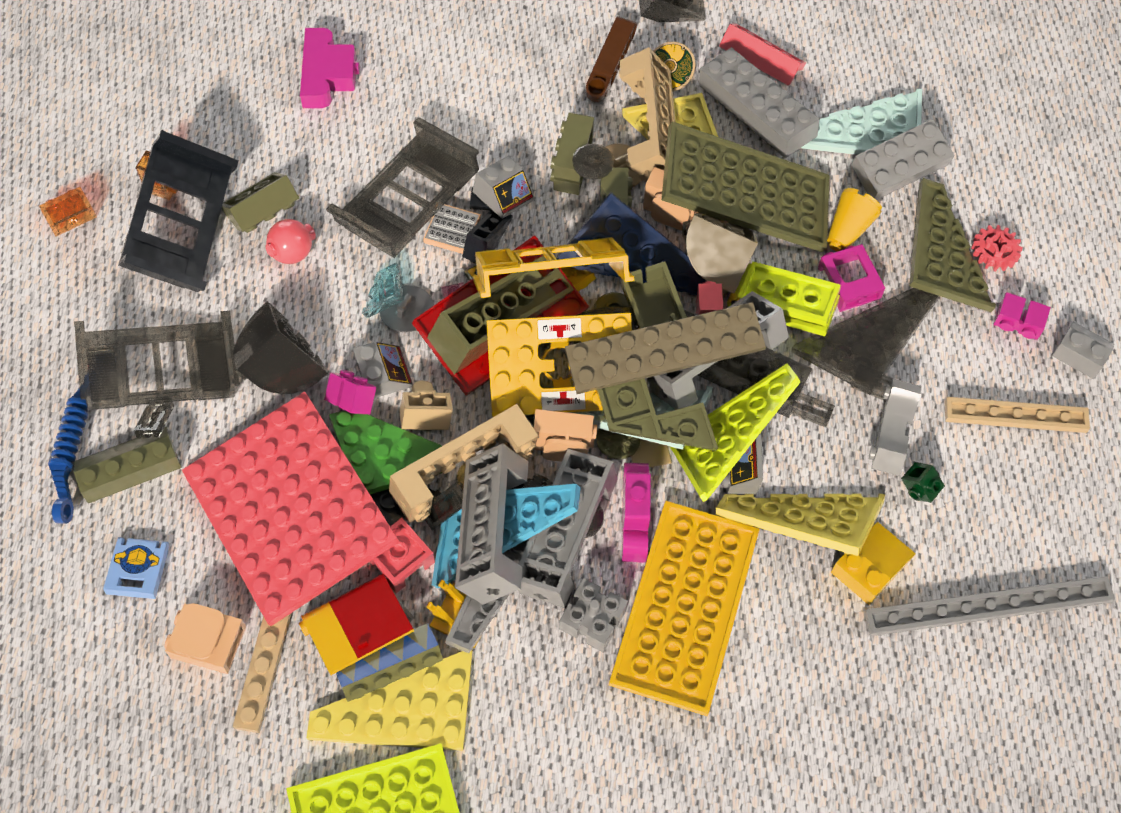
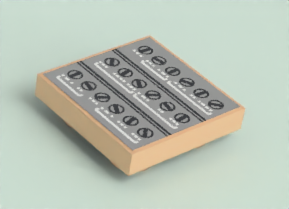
[423,203,481,254]

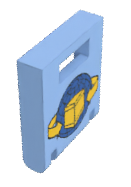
[103,537,169,599]

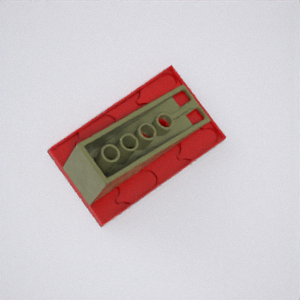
[412,235,589,396]

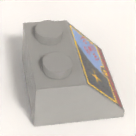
[472,156,534,219]
[353,342,413,398]
[722,434,763,497]

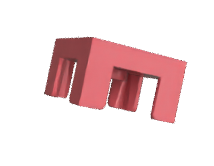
[369,518,435,593]

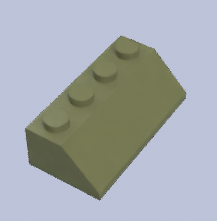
[74,427,182,504]

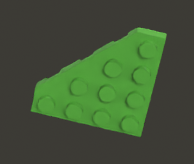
[329,410,443,494]

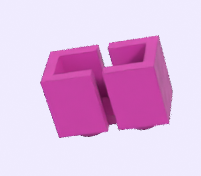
[993,292,1051,340]
[324,370,376,415]

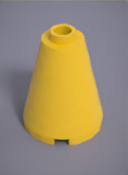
[827,188,882,252]

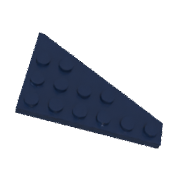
[556,192,707,296]

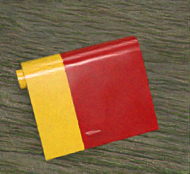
[299,573,414,675]

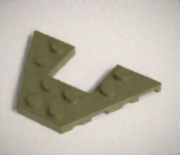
[597,313,718,451]

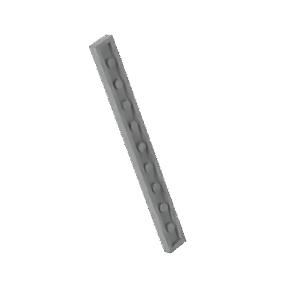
[864,576,1115,636]

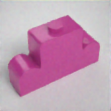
[300,28,360,108]
[621,463,651,563]

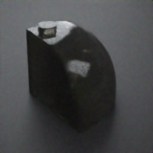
[233,301,328,394]

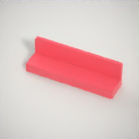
[719,23,806,85]

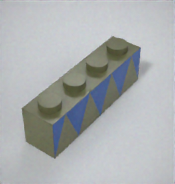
[336,623,443,702]

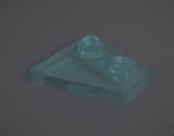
[362,263,404,318]

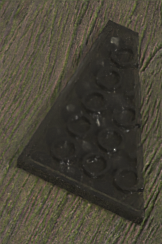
[792,288,939,395]

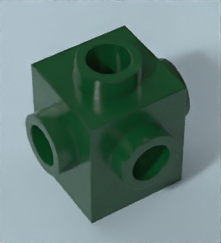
[901,462,945,503]

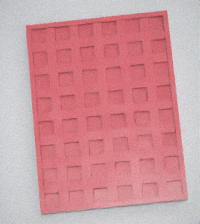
[182,391,400,626]

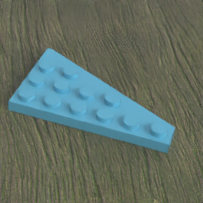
[431,484,581,588]

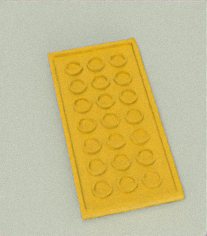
[609,500,760,716]

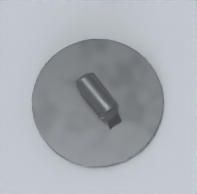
[379,285,434,332]

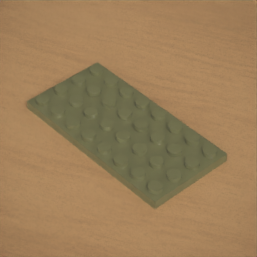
[661,121,830,252]

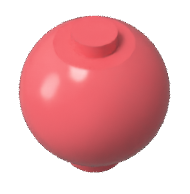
[266,219,316,264]

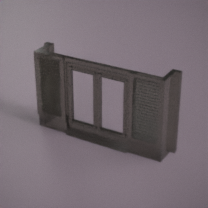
[326,117,479,258]
[74,310,240,410]

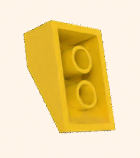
[831,522,916,605]

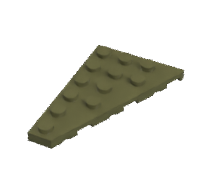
[909,178,996,312]

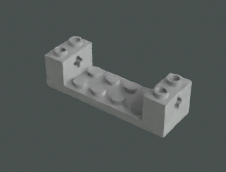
[647,291,789,410]
[455,443,528,604]
[518,449,618,608]

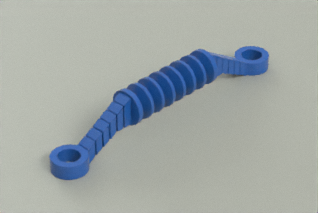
[48,351,116,524]

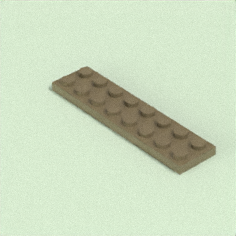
[565,302,766,394]

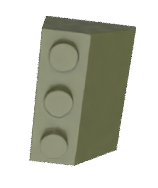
[221,172,299,233]

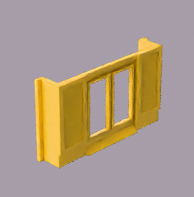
[473,237,634,298]

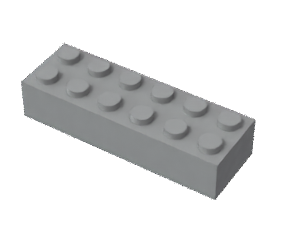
[699,47,820,158]

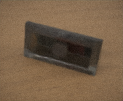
[424,482,464,530]

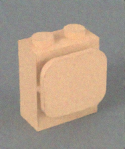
[643,167,702,230]
[533,409,597,462]
[165,603,246,674]

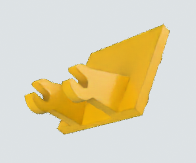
[426,580,482,649]

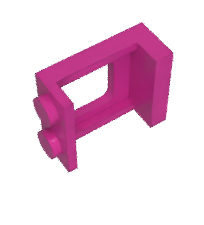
[818,244,885,312]

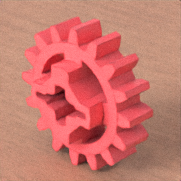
[971,225,1023,271]

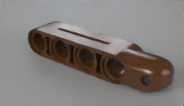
[586,16,637,102]

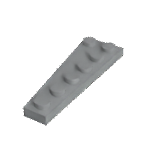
[445,538,530,653]

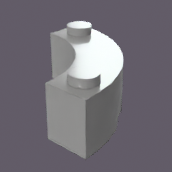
[868,379,921,476]

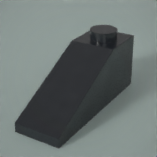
[462,209,513,264]

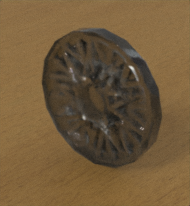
[572,144,614,180]

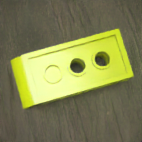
[727,261,841,337]

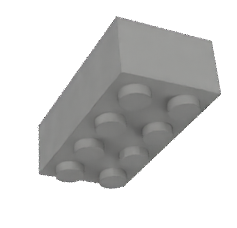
[851,119,955,200]

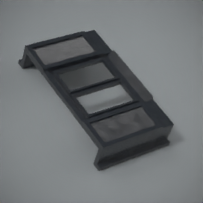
[118,130,239,292]

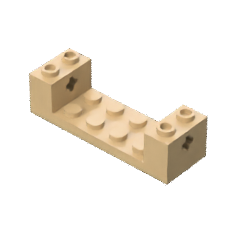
[619,47,676,182]
[389,404,538,524]

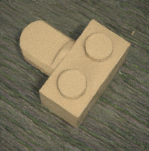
[399,380,453,430]

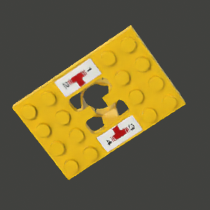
[486,313,632,417]

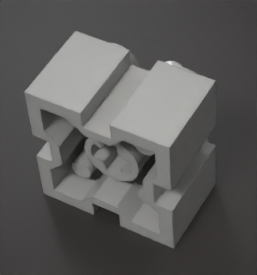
[559,578,628,653]

